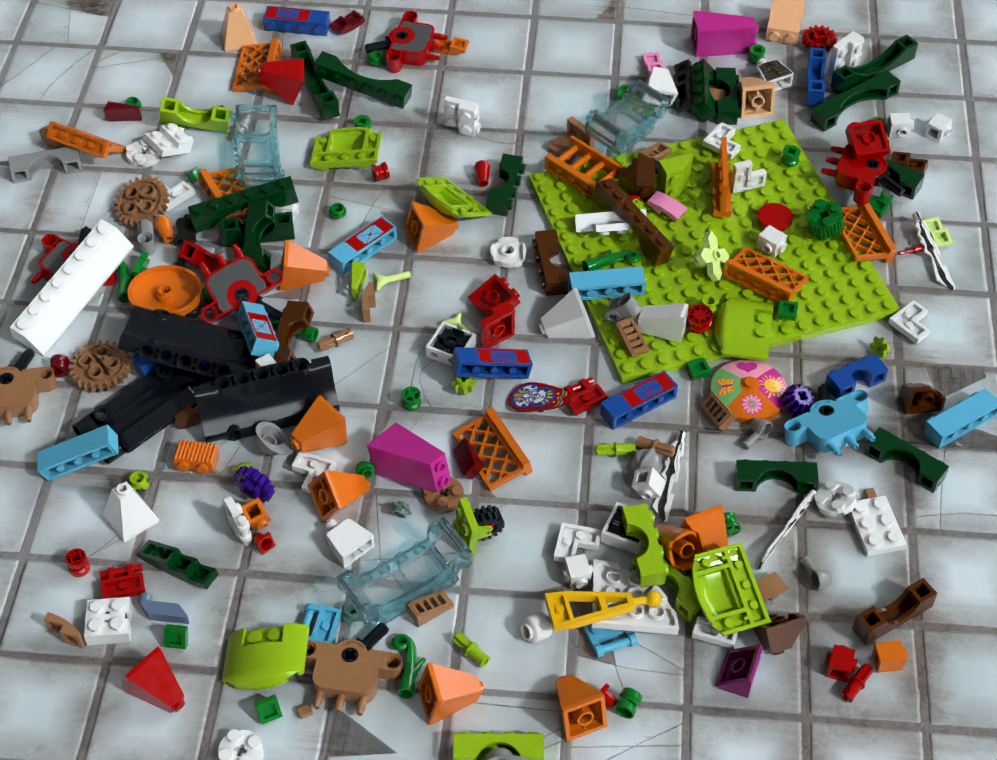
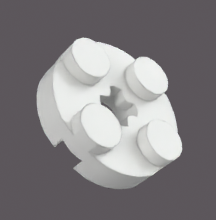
[126,137,160,168]
[490,237,526,268]
[815,479,857,517]
[218,729,264,760]

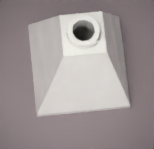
[539,288,596,338]
[103,481,160,543]

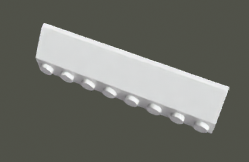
[10,219,134,356]

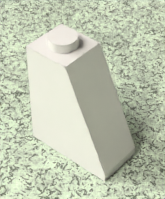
[641,66,678,107]
[635,303,688,343]

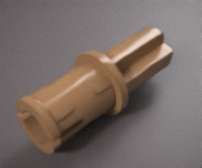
[316,328,354,352]
[636,436,676,457]

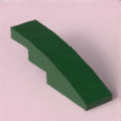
[136,540,219,590]

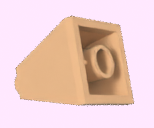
[221,3,256,52]
[740,77,775,119]

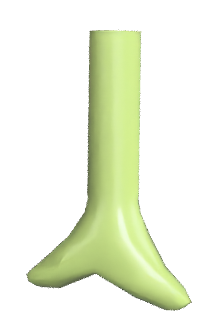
[373,271,411,291]
[444,312,478,339]

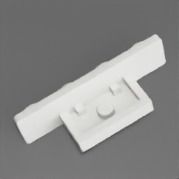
[575,209,646,235]

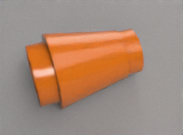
[154,216,174,243]

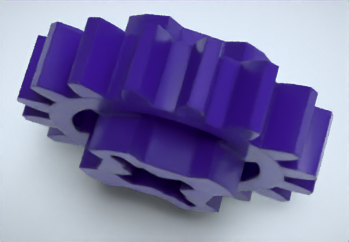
[233,465,275,503]

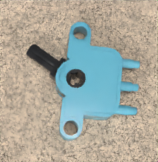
[784,384,876,457]

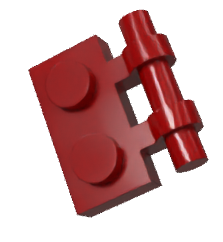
[563,377,608,416]
[99,563,146,599]

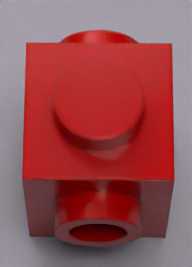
[824,644,858,683]

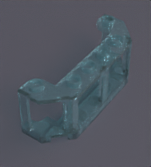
[232,104,285,189]

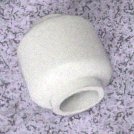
[520,612,553,643]

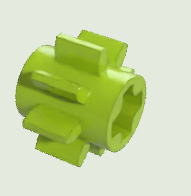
[452,375,476,396]

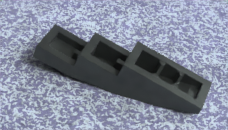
[673,59,692,114]

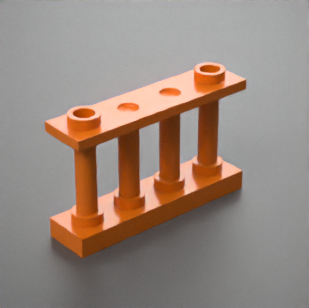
[545,135,623,198]

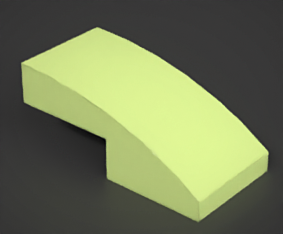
[923,217,953,248]

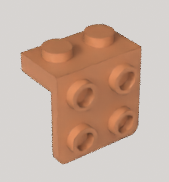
[548,116,595,163]

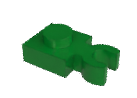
[869,191,894,218]
[132,251,150,278]

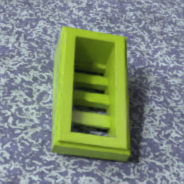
[351,261,367,301]

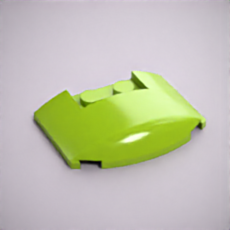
[310,127,383,171]
[417,177,492,217]
[714,298,774,362]
[692,542,771,637]
[222,623,310,690]

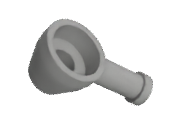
[741,418,773,450]
[800,556,833,591]

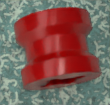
[371,162,390,182]

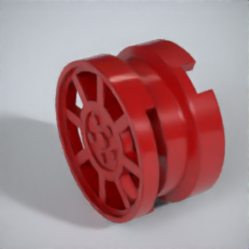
[686,304,713,334]

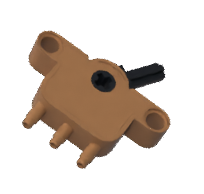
[0,349,58,426]
[305,623,403,716]

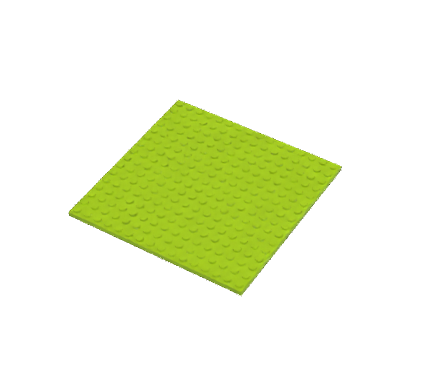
[529,119,901,384]

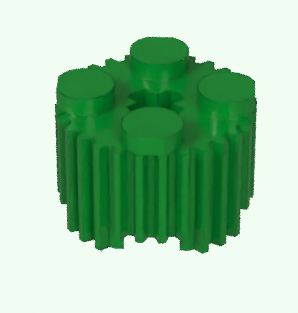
[806,199,845,242]

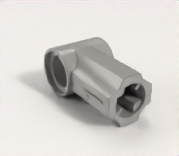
[137,219,156,255]

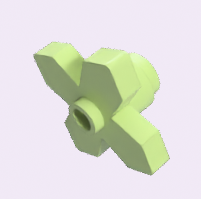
[693,231,729,282]

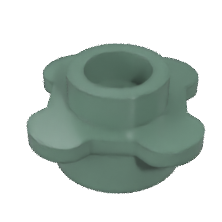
[391,501,412,518]
[342,601,364,623]

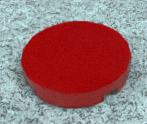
[757,203,793,232]

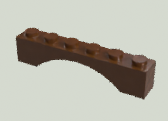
[591,178,675,267]

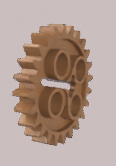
[113,175,170,229]
[68,340,132,393]

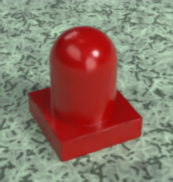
[252,532,276,555]
[599,683,618,709]

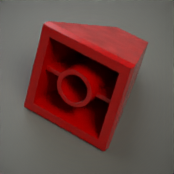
[256,59,304,105]
[124,646,185,713]

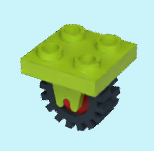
[453,497,505,556]

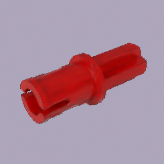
[840,663,873,703]

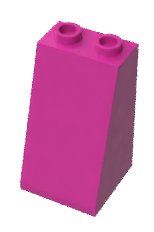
[691,11,759,57]
[367,423,452,493]

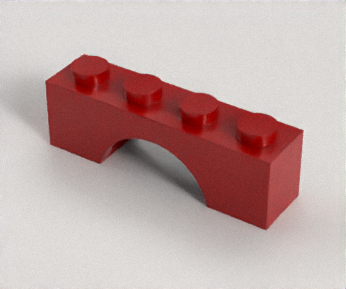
[177,240,231,273]

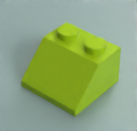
[657,153,693,198]

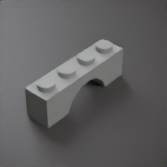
[9,146,83,183]

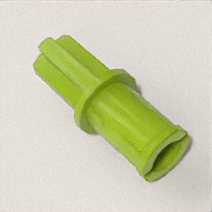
[595,441,635,457]
[452,632,490,668]

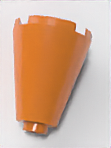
[656,524,705,571]

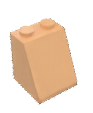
[765,0,806,45]

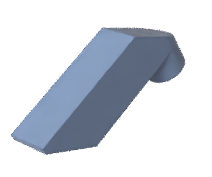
[138,592,190,624]

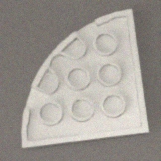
[592,559,679,635]

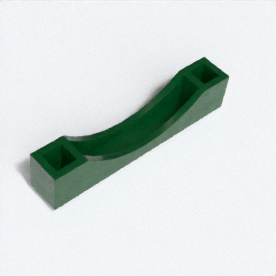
[831,35,918,94]
[290,41,340,120]
[313,51,412,109]
[810,70,901,132]
[188,176,299,233]

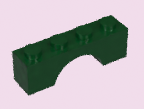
[690,59,718,122]
[714,67,741,125]
[486,153,526,217]
[886,159,925,200]
[243,199,276,273]
[220,212,295,246]
[864,427,949,493]
[734,459,819,493]

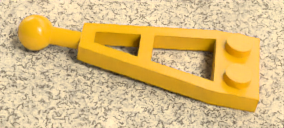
[544,591,662,631]

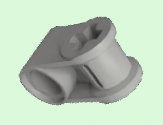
[604,293,642,323]

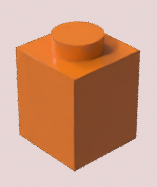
[872,640,908,673]

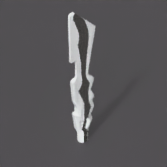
[912,212,955,291]
[652,431,686,522]
[758,489,817,570]

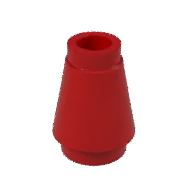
[474,160,491,187]

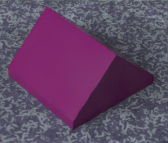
[716,644,763,698]

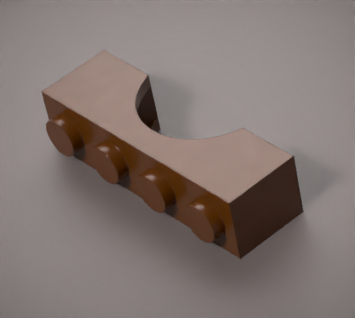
[532,229,568,296]
[273,300,314,363]
[852,578,937,645]

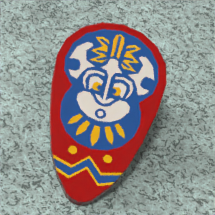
[509,382,572,412]

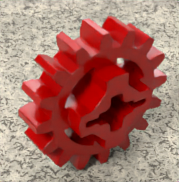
[802,25,838,52]

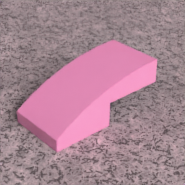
[642,52,664,76]
[646,191,687,222]

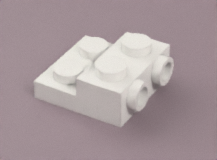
[828,31,864,74]
[444,96,481,137]
[144,123,193,157]

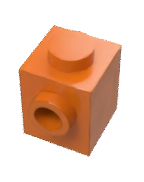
[241,498,272,530]

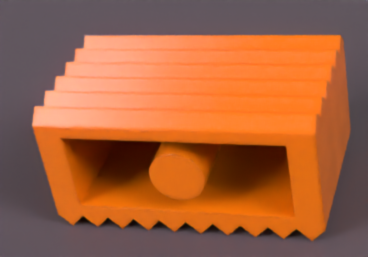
[173,439,220,474]

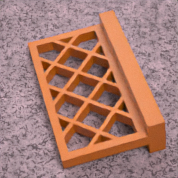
[232,38,282,93]
[46,121,126,158]
[711,137,731,217]
[199,167,251,219]
[840,202,897,263]
[723,247,809,303]
[452,407,533,491]

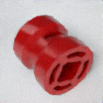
[65,548,90,577]

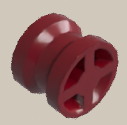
[49,354,70,378]

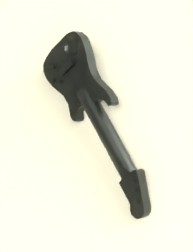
[174,214,197,268]

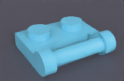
[302,603,343,644]
[583,624,638,658]

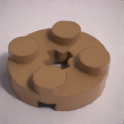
[423,477,464,513]

